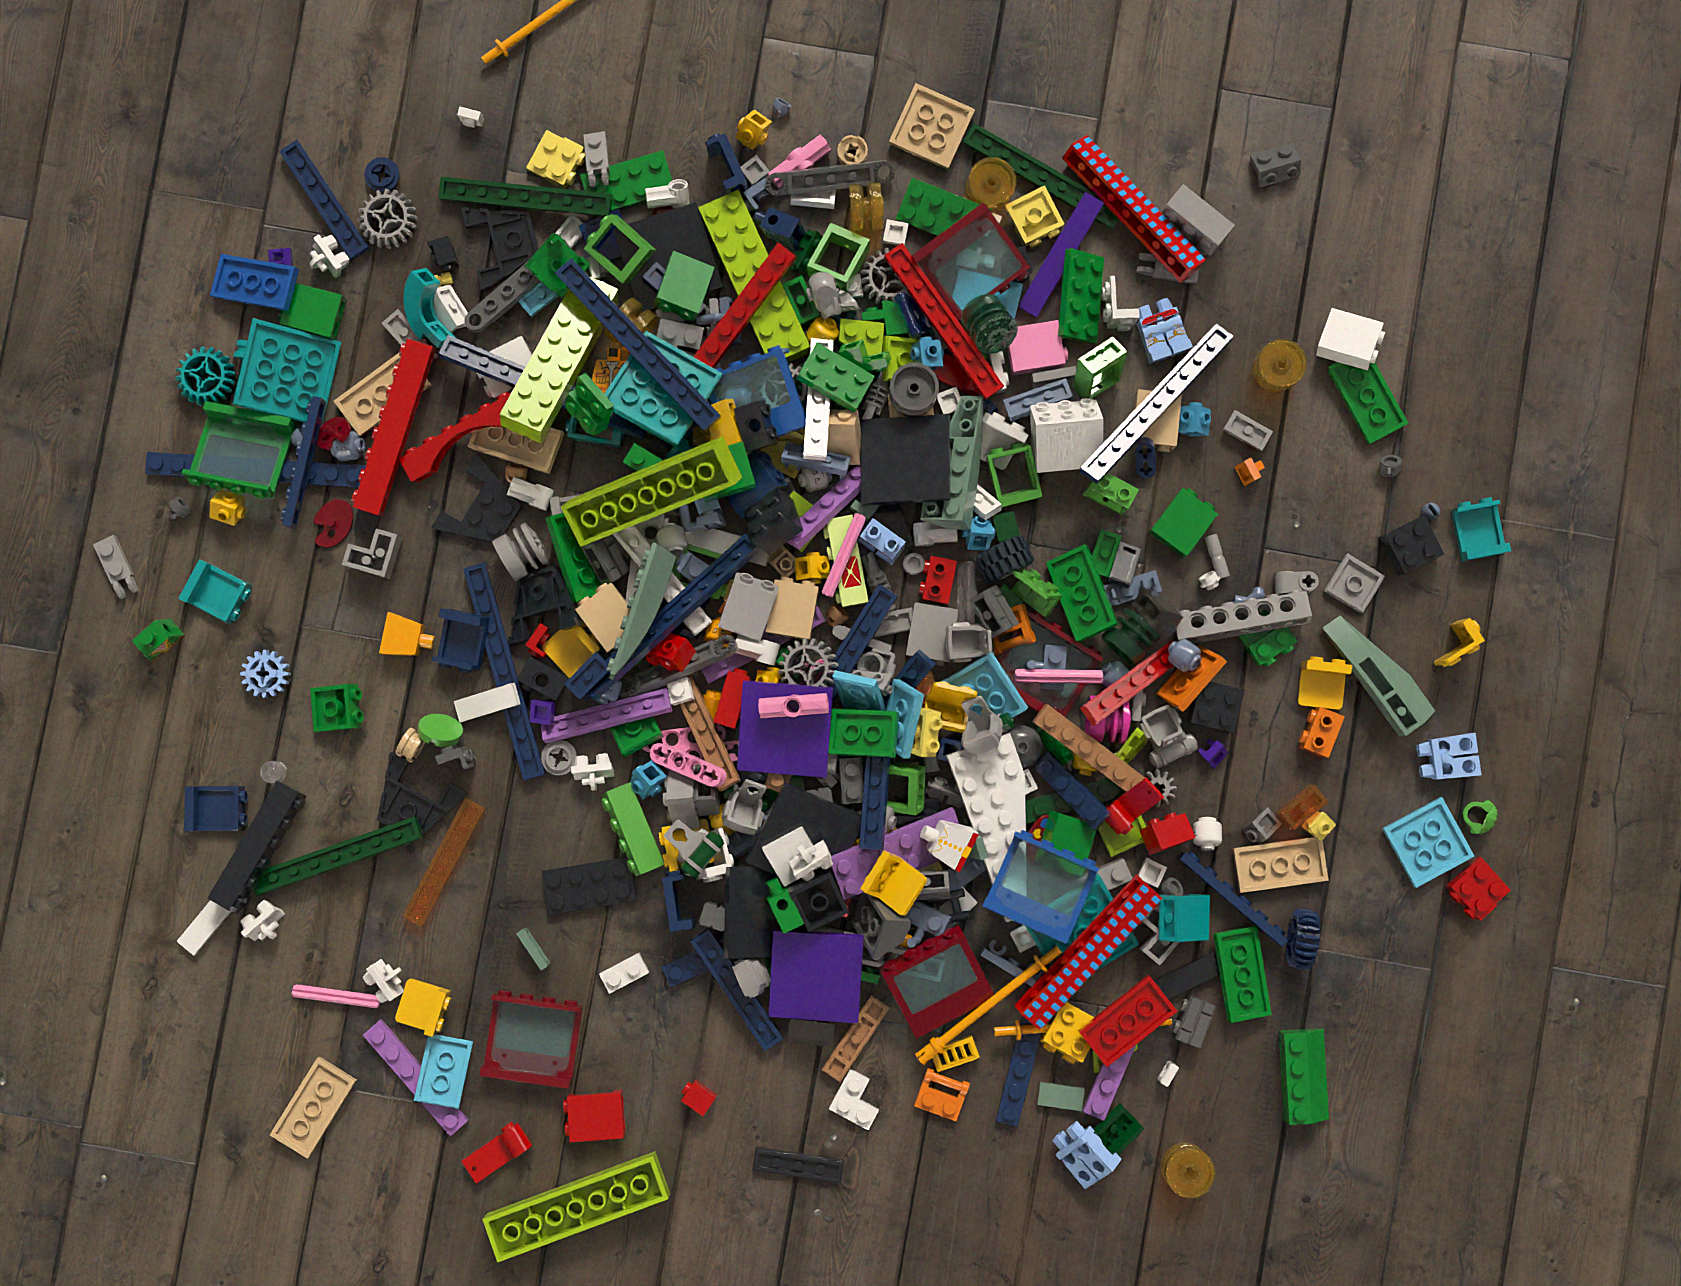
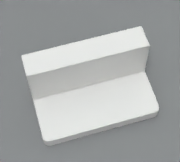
[433,285,473,333]

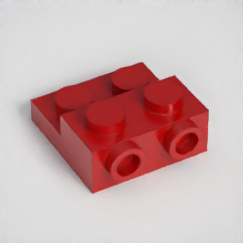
[1446,857,1511,920]

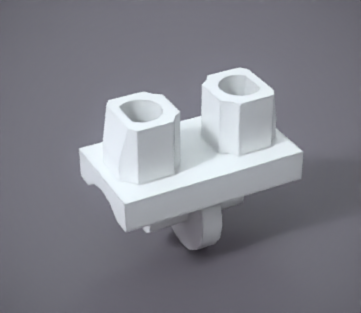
[309,235,349,278]
[571,753,614,791]
[789,840,833,881]
[240,900,285,941]
[363,959,404,1003]

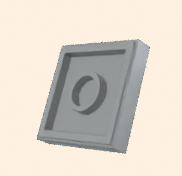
[1324,553,1385,614]

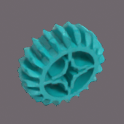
[175,347,237,406]

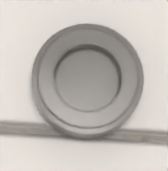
[903,553,925,575]

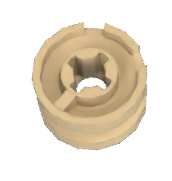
[837,135,868,165]
[395,728,426,763]

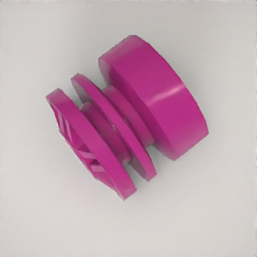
[1085,695,1131,744]

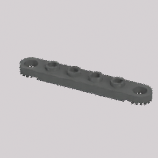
[765,160,896,196]
[464,240,570,333]
[619,635,738,699]

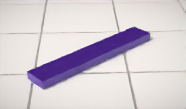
[1018,192,1104,318]

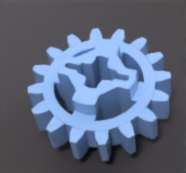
[240,650,291,698]

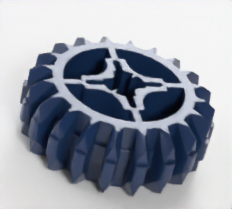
[1285,909,1321,970]

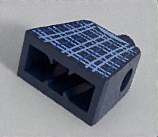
[753,208,806,251]

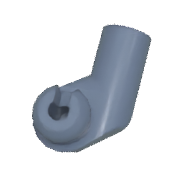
[1233,587,1265,604]

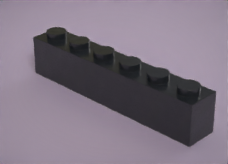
[208,780,307,913]

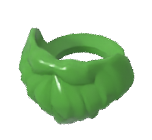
[1463,800,1498,834]

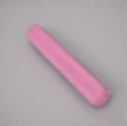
[822,513,866,597]
[1015,669,1103,684]
[292,985,380,1008]

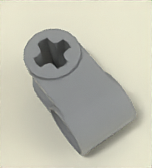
[1274,571,1319,596]

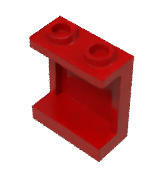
[563,1089,626,1142]

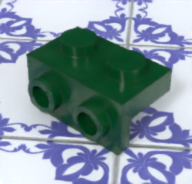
[1093,1103,1144,1155]

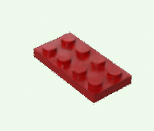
[1078,975,1178,1067]

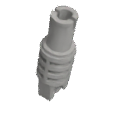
[862,371,890,420]
[860,552,896,611]

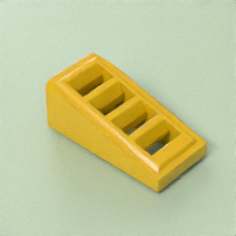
[933,1035,980,1072]

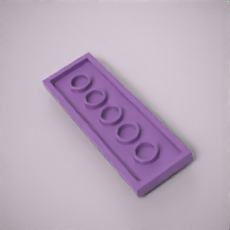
[831,807,959,900]

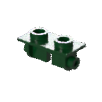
[789,229,823,277]

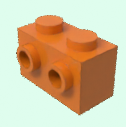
[1298,707,1345,758]

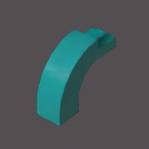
[403,268,456,348]

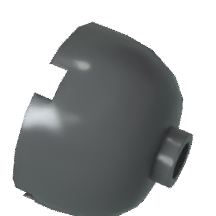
[1003,725,1043,769]

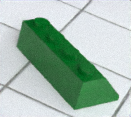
[1278,1028,1329,1125]

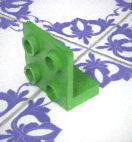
[1011,569,1063,617]

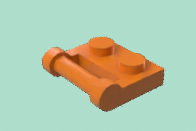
[993,604,1036,655]
[914,1068,970,1121]

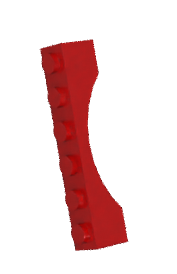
[399,392,511,483]

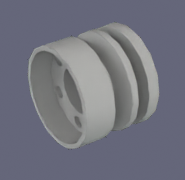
[492,523,549,581]

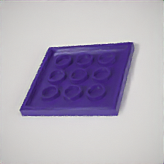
[737,680,833,778]
[769,928,864,1023]

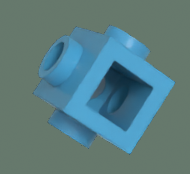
[910,337,944,371]
[1178,402,1211,437]
[962,516,995,551]
[629,760,666,800]

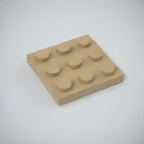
[889,83,975,170]

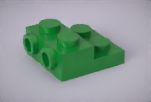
[565,373,614,437]
[1238,609,1298,667]
[310,684,364,732]

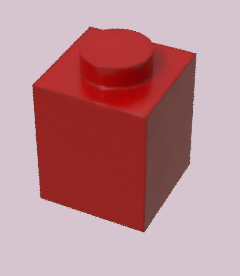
[681,1079,717,1116]

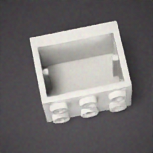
[1030,398,1103,473]

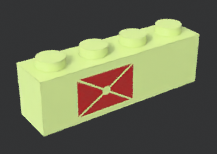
[823,515,868,608]

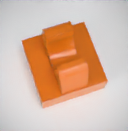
[1234,458,1265,486]

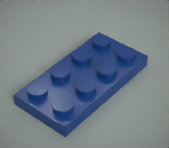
[210,254,299,311]

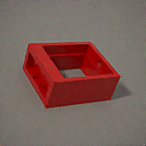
[713,668,752,729]

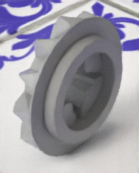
[541,740,577,775]

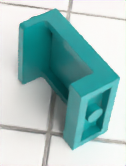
[1451,497,1511,562]
[178,559,252,624]
[1159,894,1210,942]

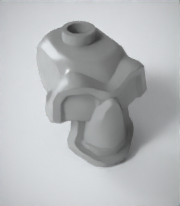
[806,272,860,319]

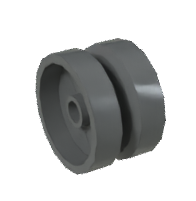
[889,363,939,417]

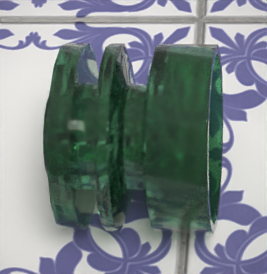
[960,294,1018,354]
[1100,608,1161,666]

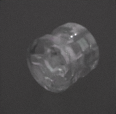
[260,761,287,783]

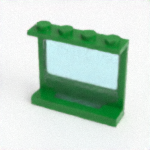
[182,401,296,499]

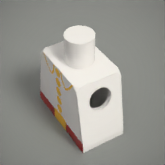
[920,820,979,872]

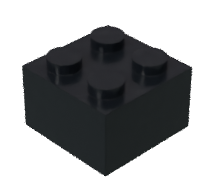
[743,487,803,555]
[1378,515,1445,576]
[1187,681,1245,734]
[787,869,849,932]

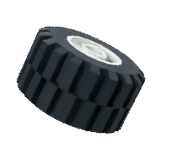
[973,536,1035,584]

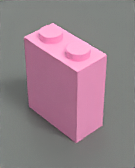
[1005,320,1068,376]

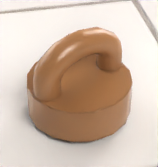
[505,463,528,483]
[827,603,849,627]

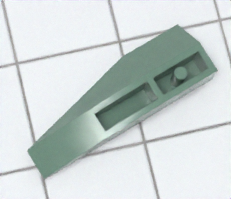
[920,396,983,530]
[606,543,676,680]
[1321,616,1435,736]

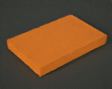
[1156,645,1227,712]

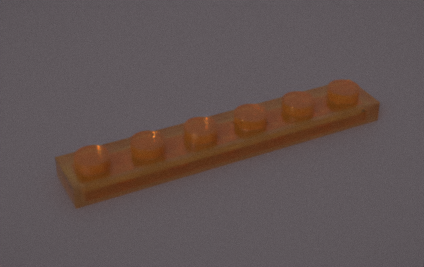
[402,798,486,927]

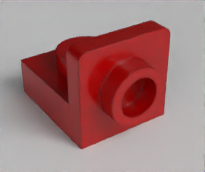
[526,623,550,659]

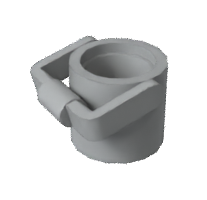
[857,648,896,685]

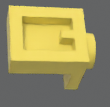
[1301,810,1336,842]

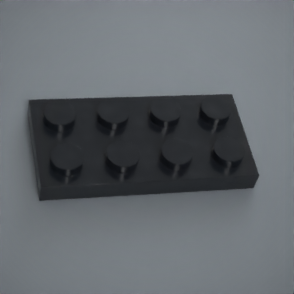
[542,857,637,915]

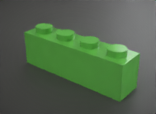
[601,782,665,877]

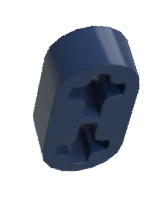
[1135,437,1156,478]

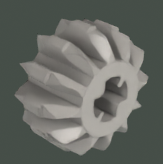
[1146,769,1177,807]

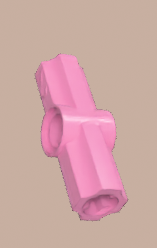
[768,135,831,189]
[758,693,829,718]

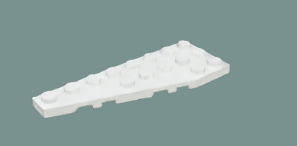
[946,732,1027,922]

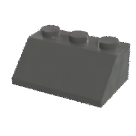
[851,892,910,959]

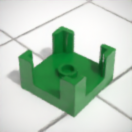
[524,233,590,298]

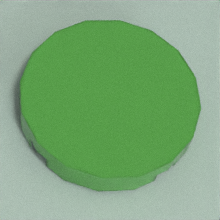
[417,714,463,747]

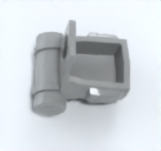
[1140,704,1198,769]

